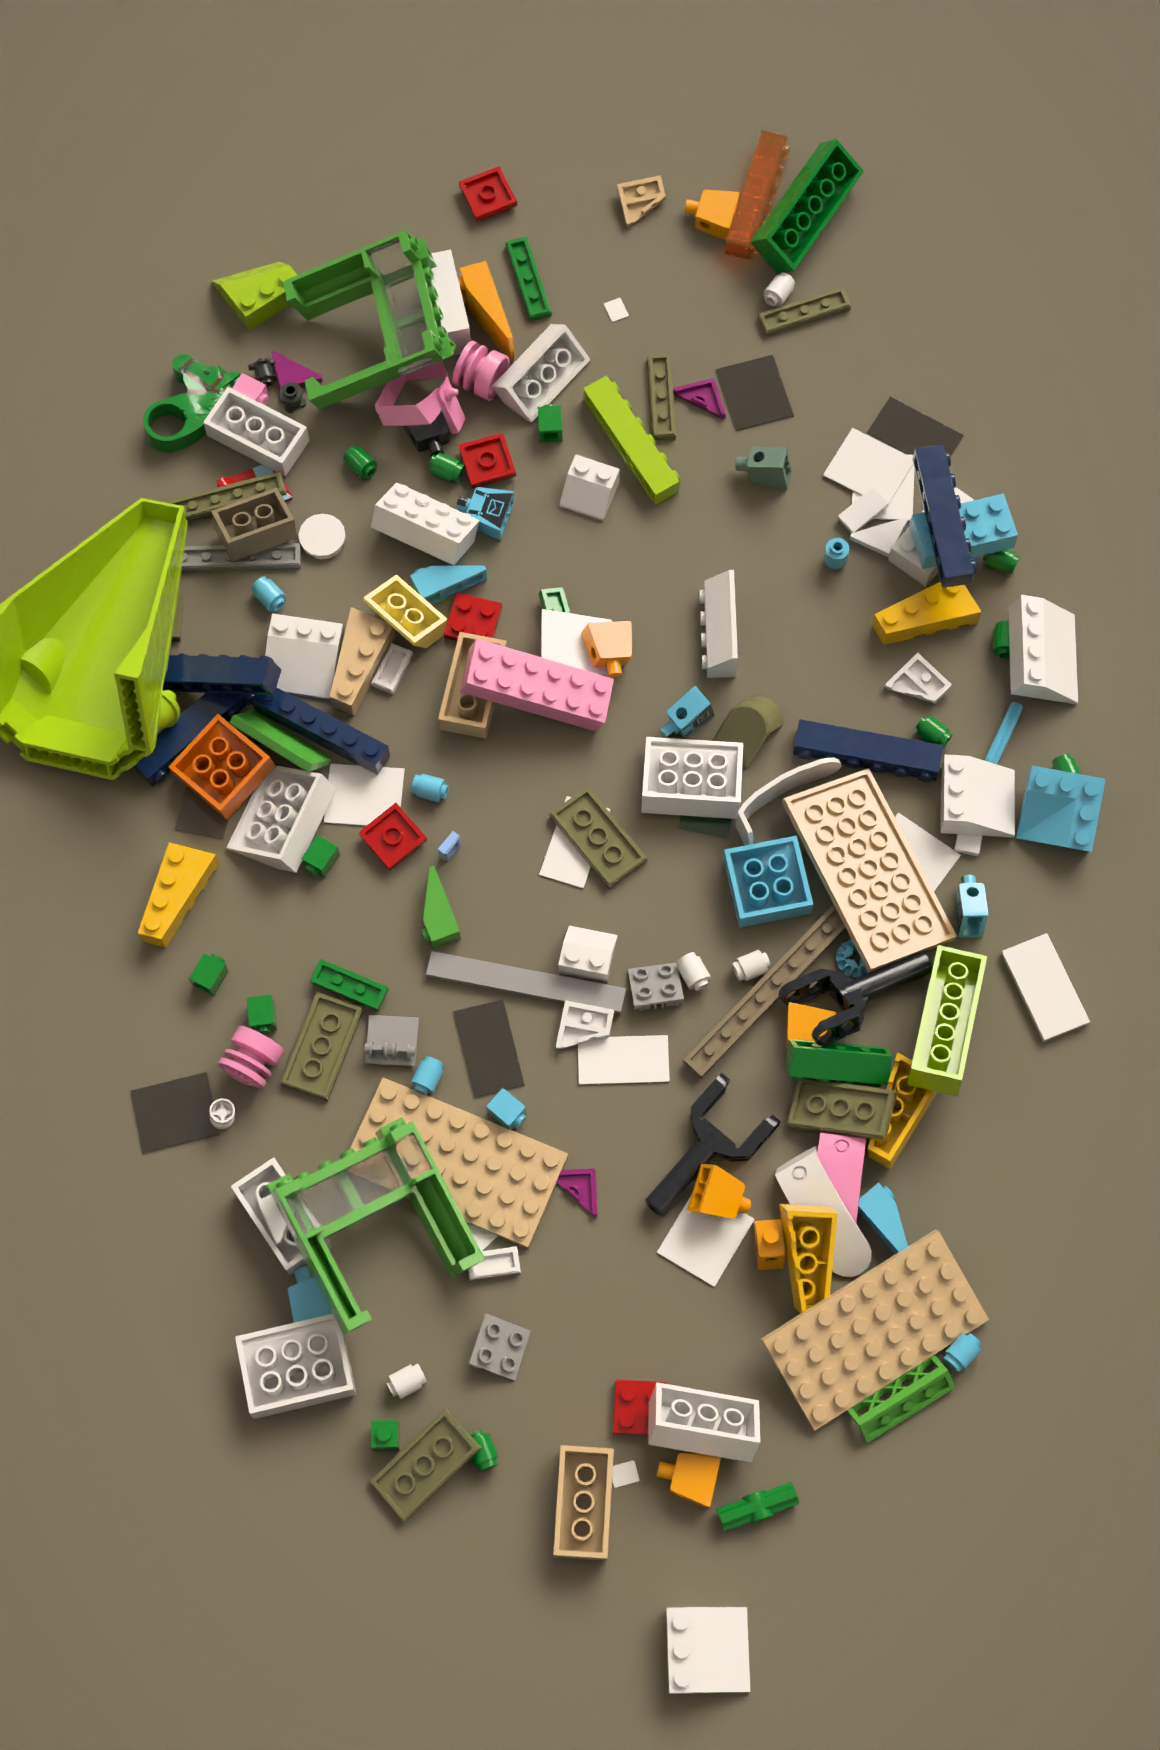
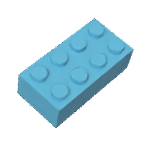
[909,493,1018,569]

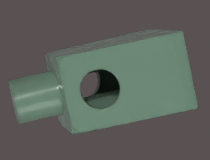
[735,446,792,490]

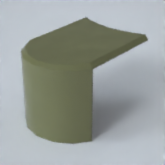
[712,696,783,768]

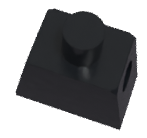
[403,410,449,457]

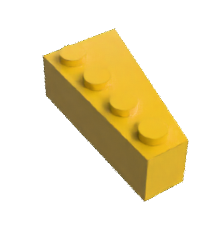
[872,582,981,645]
[138,842,220,948]
[868,1052,938,1170]
[779,1204,838,1313]

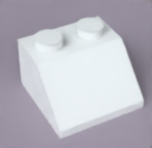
[559,455,620,521]
[558,926,618,983]

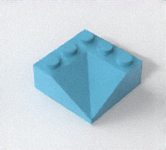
[1016,766,1106,852]
[723,836,813,928]

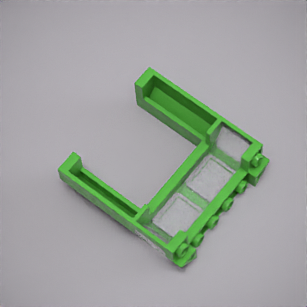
[283,230,456,409]
[267,1117,485,1335]

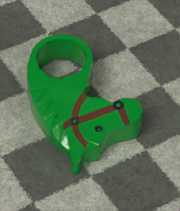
[143,354,240,452]

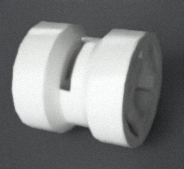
[209,1098,235,1129]

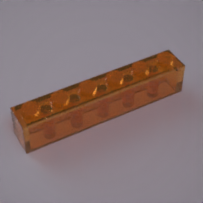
[725,130,790,260]

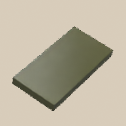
[549,786,648,889]
[280,992,364,1101]
[787,1079,897,1141]
[369,1408,481,1522]

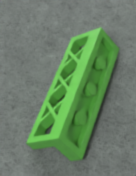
[846,1355,955,1443]

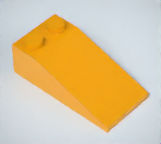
[458,261,515,362]

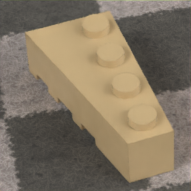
[330,607,396,716]

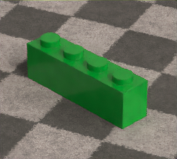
[785,1039,893,1087]

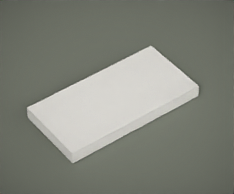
[1001,933,1090,1042]

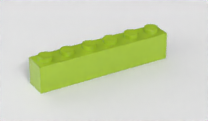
[583,375,681,505]

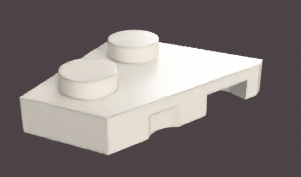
[885,653,952,704]
[556,1000,614,1049]

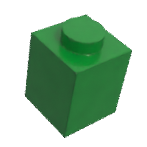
[538,404,563,443]
[301,835,340,878]
[189,953,229,996]
[247,994,277,1035]
[371,1420,400,1451]

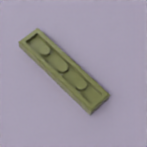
[758,287,851,336]
[648,354,676,440]

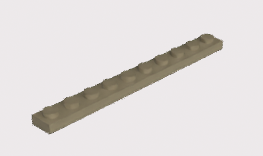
[683,904,846,1078]

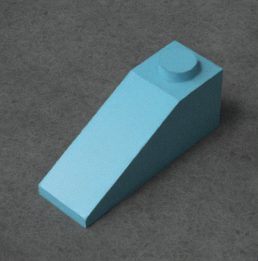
[410,566,487,605]
[858,1183,908,1255]

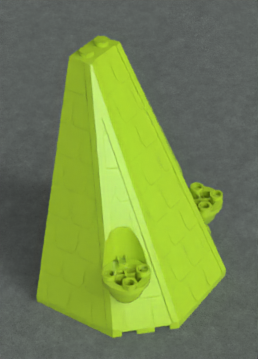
[0,498,188,780]

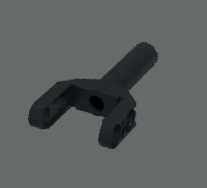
[779,951,932,1046]
[645,1073,781,1217]

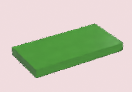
[230,710,332,772]

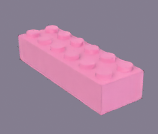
[460,638,614,732]

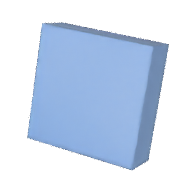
[438,831,461,862]

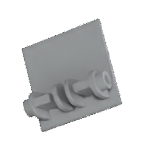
[628,962,684,1011]
[364,1015,419,1066]
[468,1313,531,1381]

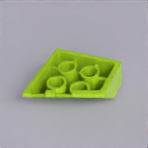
[211,262,297,331]

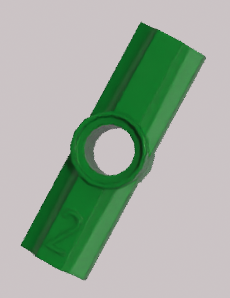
[716,1482,800,1531]

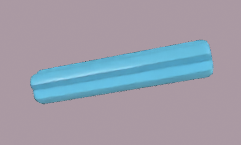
[985,702,1023,764]

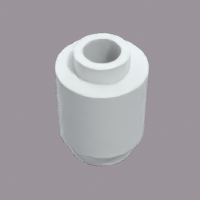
[763,273,795,307]
[732,950,771,981]
[677,952,711,991]
[387,1363,427,1399]

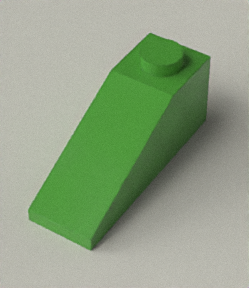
[421,866,461,949]

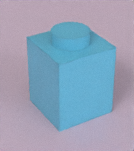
[486,1088,527,1130]

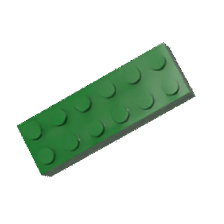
[750,139,864,274]

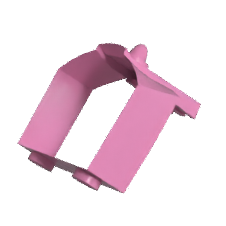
[375,359,466,434]

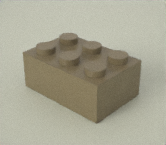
[211,488,297,562]

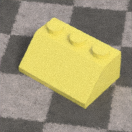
[363,575,447,648]

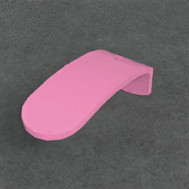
[817,1132,867,1223]

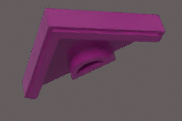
[271,351,323,388]
[673,378,726,419]
[557,1169,598,1217]

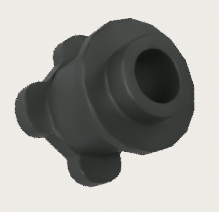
[248,358,277,387]
[279,382,306,413]

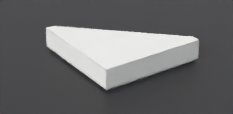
[849,518,908,558]
[258,1194,300,1245]

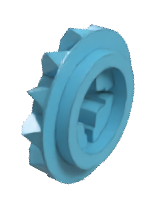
[836,939,870,978]

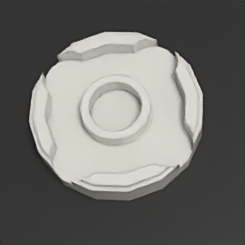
[299,514,346,559]

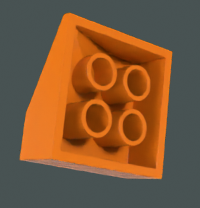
[169,714,276,820]

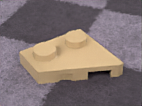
[617,175,666,228]

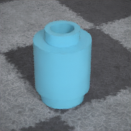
[824,538,849,569]
[251,577,286,612]
[411,774,449,803]
[410,1056,444,1095]
[943,1333,981,1373]

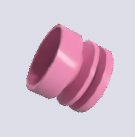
[452,341,510,401]
[217,1026,285,1089]

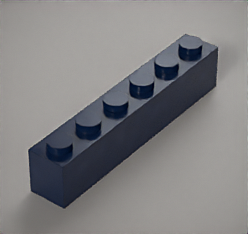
[912,444,976,588]
[162,653,282,695]
[251,687,390,775]
[133,693,254,787]
[793,719,944,782]

